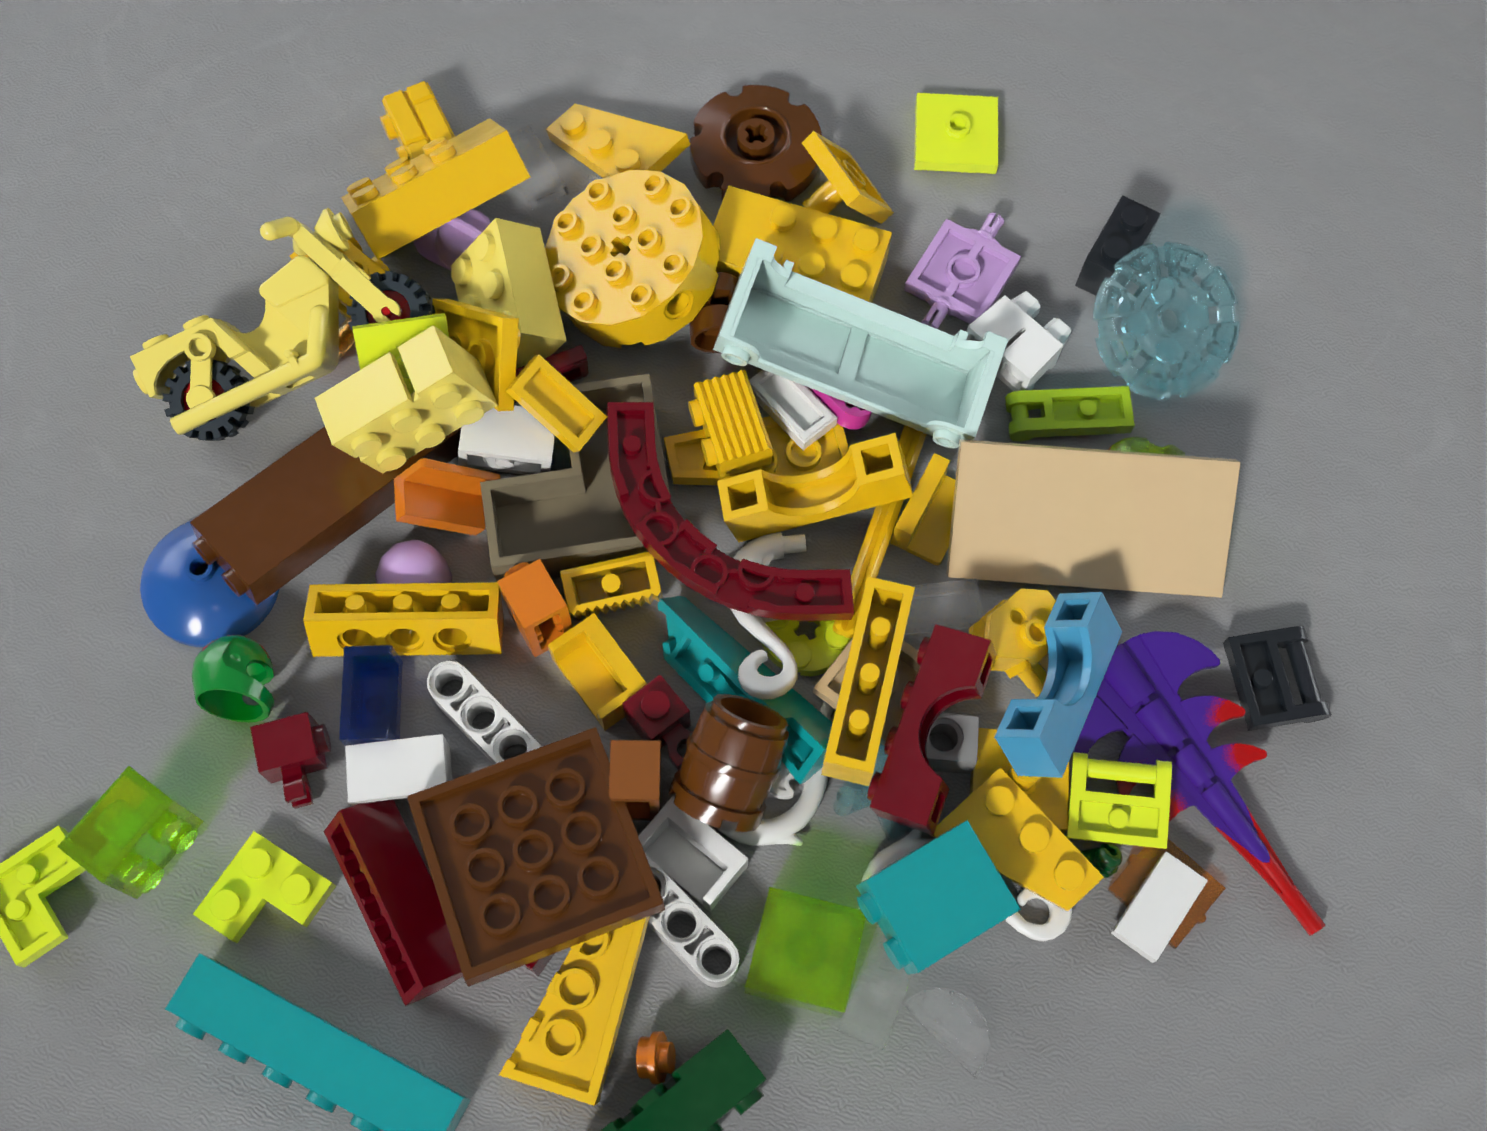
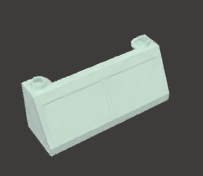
[713,238,1008,449]

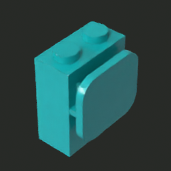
[856,820,1021,975]

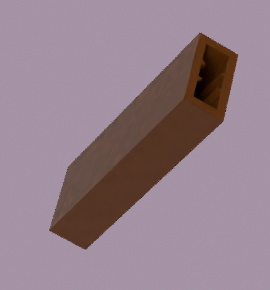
[190,426,461,605]

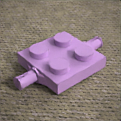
[904,212,1021,329]

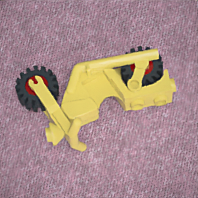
[130,208,435,441]

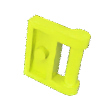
[1067,752,1172,849]

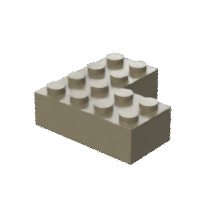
[480,373,670,582]

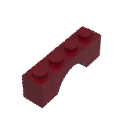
[868,624,997,835]

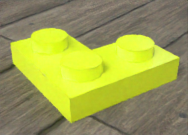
[0,825,89,968]
[193,831,336,943]

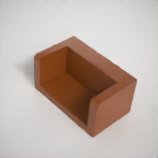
[609,740,661,821]

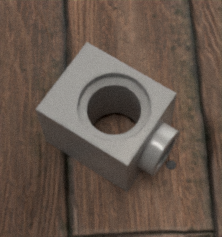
[927,713,979,774]

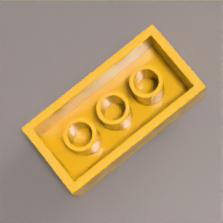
[341,118,531,260]
[713,185,892,303]

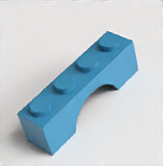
[994,592,1122,778]

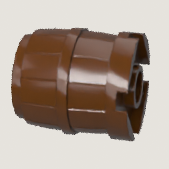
[669,694,789,832]

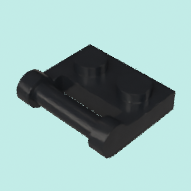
[1223,626,1332,731]

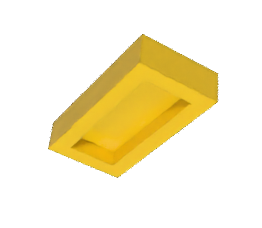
[505,354,607,453]

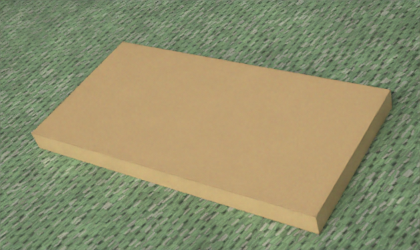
[946,439,1241,598]

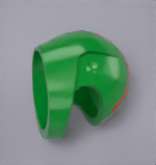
[191,635,275,723]

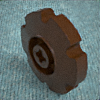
[690,85,822,201]

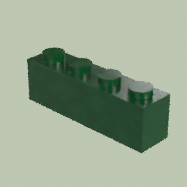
[600,1029,766,1131]

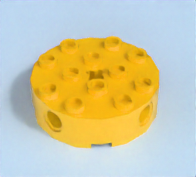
[545,170,721,348]

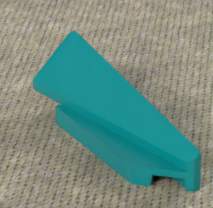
[658,596,833,784]

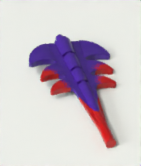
[1073,631,1325,936]

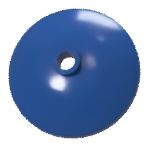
[140,521,280,647]

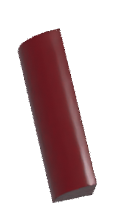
[324,799,463,1006]

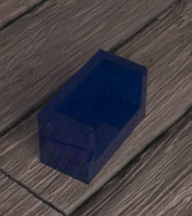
[339,645,403,746]

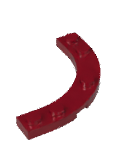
[607,402,854,621]

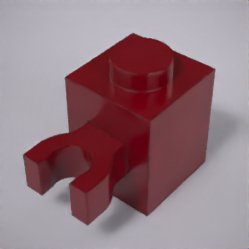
[622,674,693,771]
[250,712,331,809]

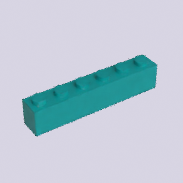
[165,953,471,1131]

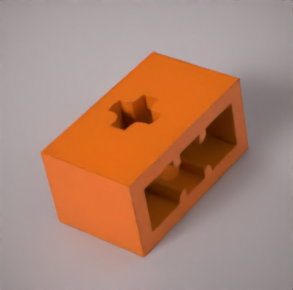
[497,559,573,658]

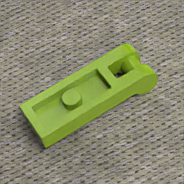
[1005,386,1135,442]

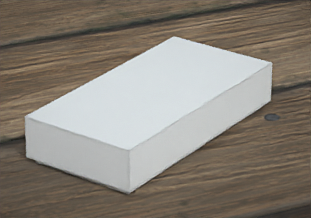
[749,370,838,450]
[1111,851,1208,963]

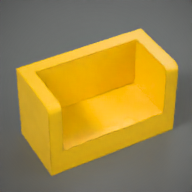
[548,613,647,731]

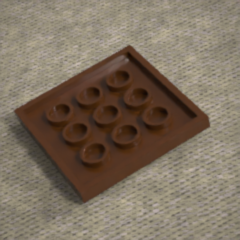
[407,727,665,987]

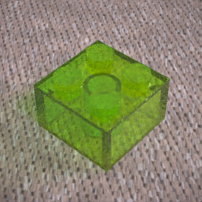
[57,766,204,899]
[744,887,866,1018]

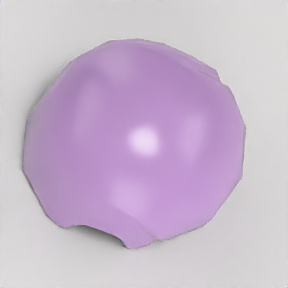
[375,540,452,584]

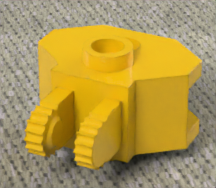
[969,588,1056,697]

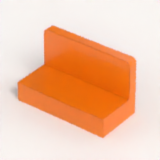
[394,458,501,536]

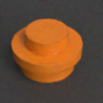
[636,1031,676,1084]

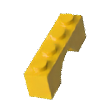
[717,433,914,543]

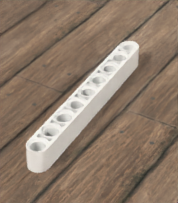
[427,661,739,988]

